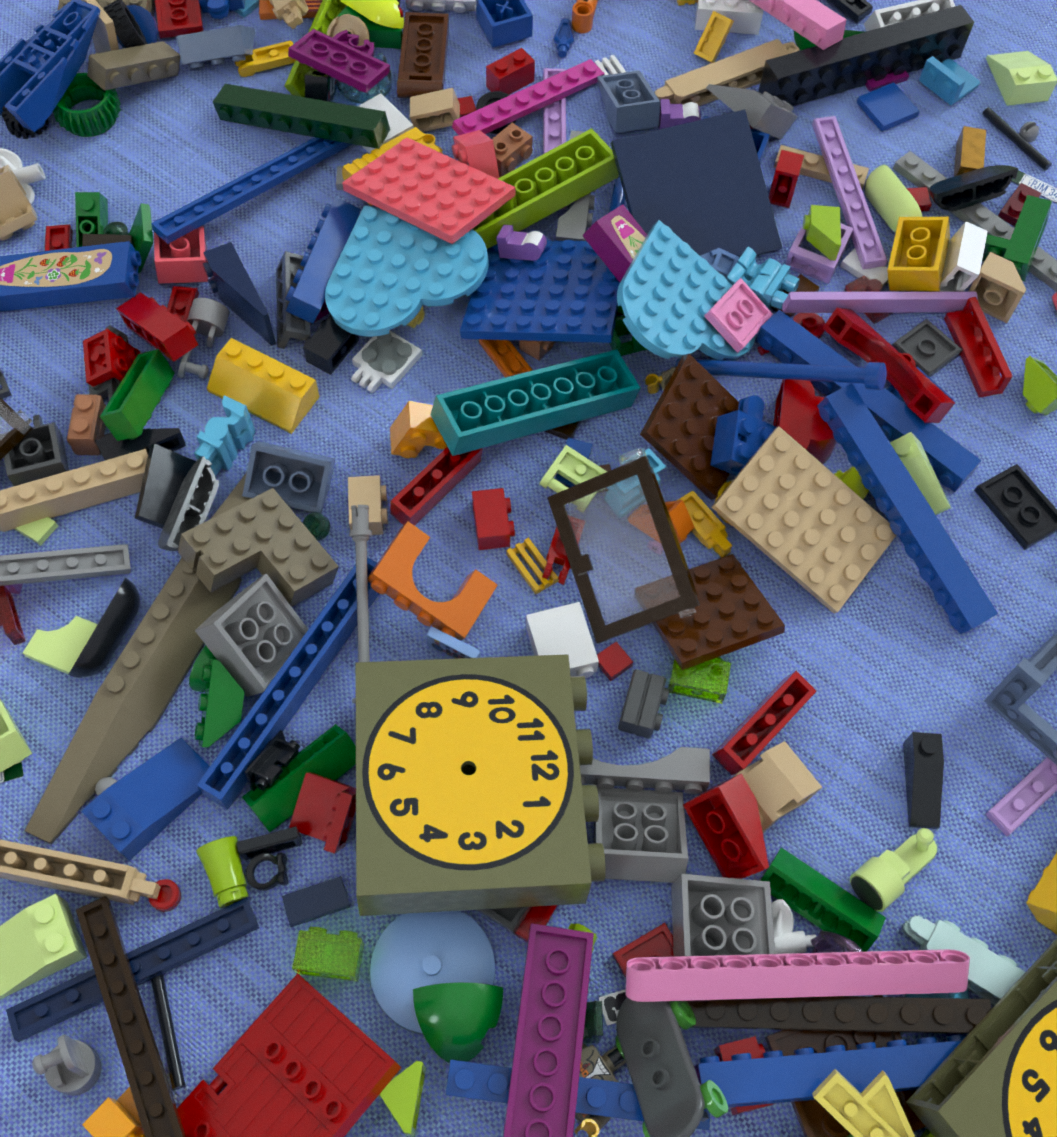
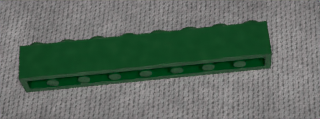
[213,84,390,149]

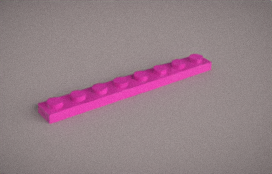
[452,59,605,135]

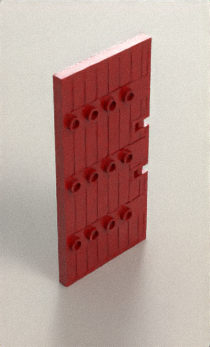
[177,973,402,1137]

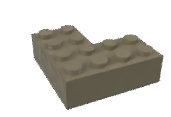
[178,488,339,607]

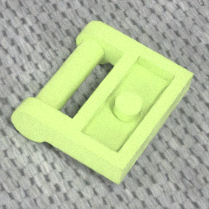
[539,445,607,513]

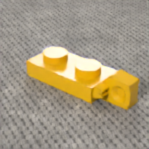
[676,491,732,558]

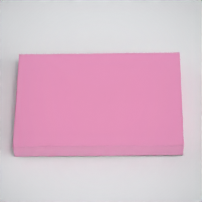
[704,278,773,353]

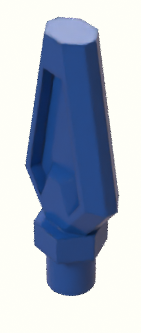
[553,18,574,58]

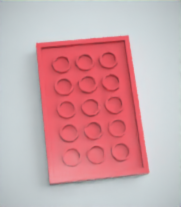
[342,138,516,244]

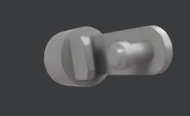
[177,298,230,379]
[32,1034,102,1096]

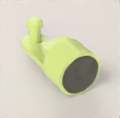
[850,828,937,912]

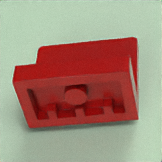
[83,329,141,387]
[289,772,356,854]

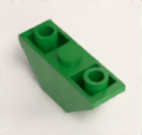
[195,659,244,748]

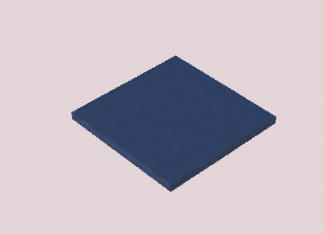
[610,109,782,257]

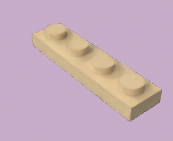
[774,145,869,190]

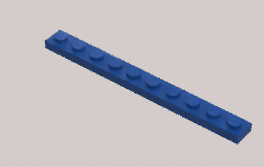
[151,137,353,244]

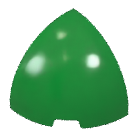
[413,982,503,1064]

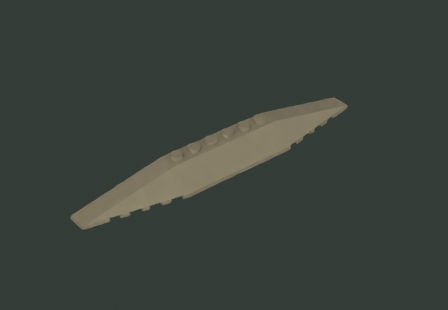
[24,472,252,844]

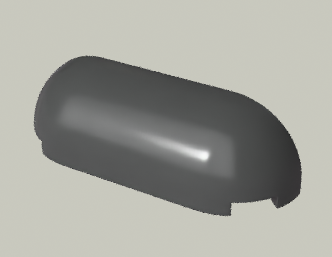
[158,456,219,551]

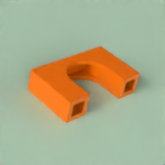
[368,521,498,641]

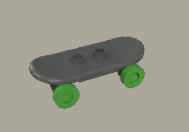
[615,998,728,1137]

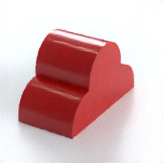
[773,379,836,464]

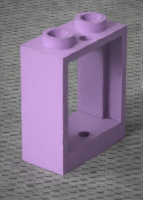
[785,223,854,284]

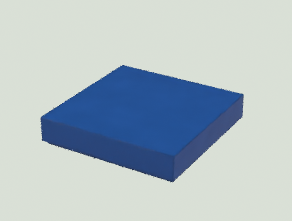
[856,82,920,132]

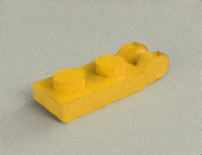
[235,40,296,77]

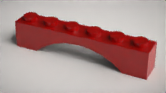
[822,308,955,423]

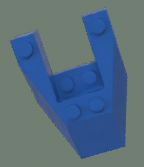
[0,0,101,132]

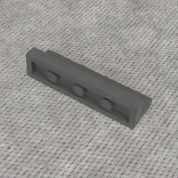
[276,251,310,349]

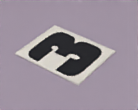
[599,989,627,1026]

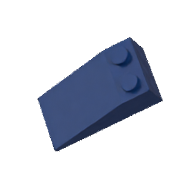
[81,738,210,861]

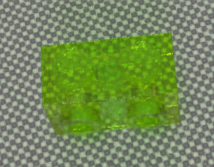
[668,657,731,704]
[292,927,364,982]

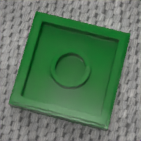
[129,203,153,273]

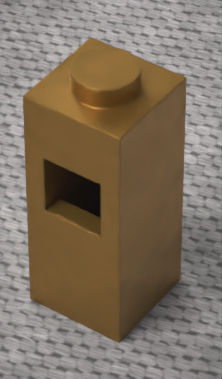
[954,126,986,176]

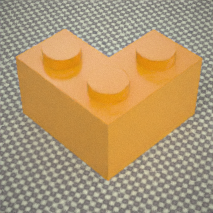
[390,401,447,458]
[82,1087,176,1137]

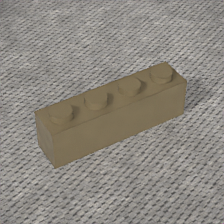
[87,41,180,90]

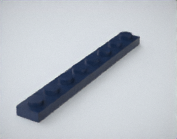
[6,897,259,1042]

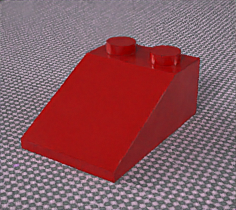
[683,773,769,879]

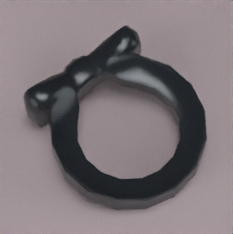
[246,853,288,891]

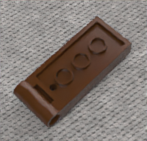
[397,12,449,98]

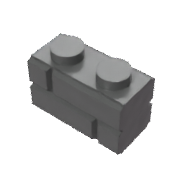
[618,669,670,738]

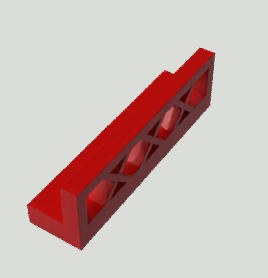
[944,297,1013,398]

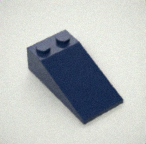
[203,242,276,346]

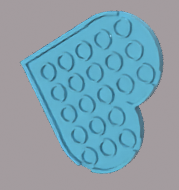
[325,205,489,337]
[617,220,756,361]

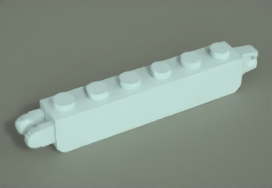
[902,915,1025,1006]

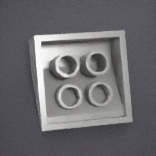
[706,84,798,140]
[195,573,308,697]
[594,787,688,883]
[671,873,775,957]

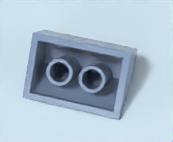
[176,25,255,69]
[242,441,335,514]

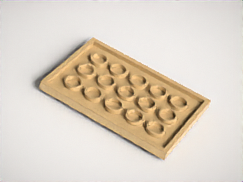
[711,426,897,614]

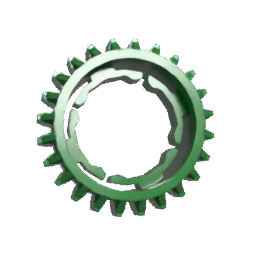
[53,73,121,137]

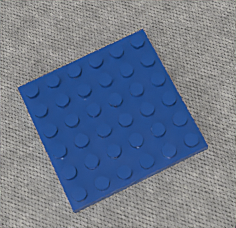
[460,240,620,343]

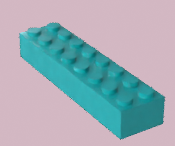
[430,349,641,456]

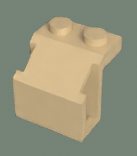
[0,165,37,241]
[733,741,822,833]

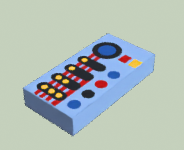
[426,627,481,659]

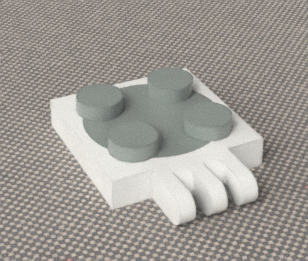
[351,330,422,393]

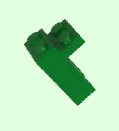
[982,195,1052,282]

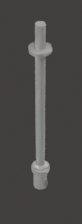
[349,505,372,703]

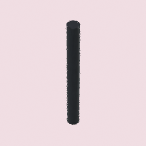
[982,107,1052,171]
[151,974,186,1090]

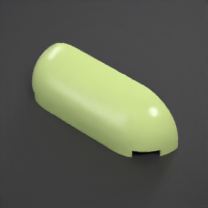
[865,165,922,233]

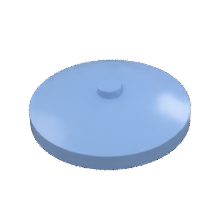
[370,911,495,1035]

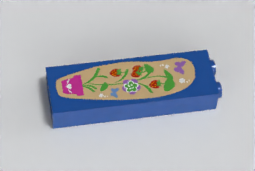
[0,241,141,312]

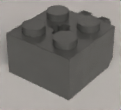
[0,415,69,486]

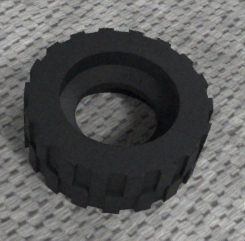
[104,0,147,48]

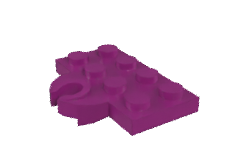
[288,29,390,93]

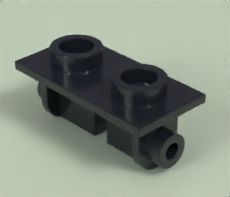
[245,730,300,792]

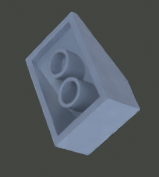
[597,71,660,134]

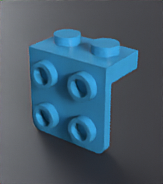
[919,56,980,106]

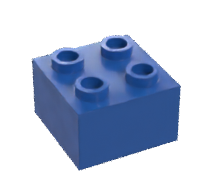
[476,0,533,48]

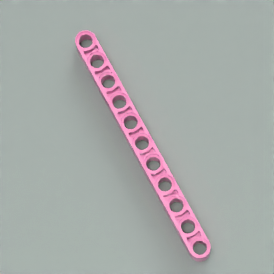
[625,949,970,1002]

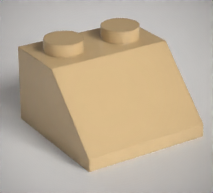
[969,252,1026,323]

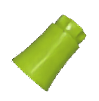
[196,836,248,908]

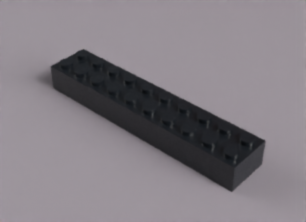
[758,5,974,106]

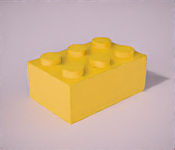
[887,217,950,291]

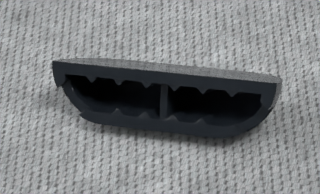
[930,165,1018,211]
[68,577,140,678]

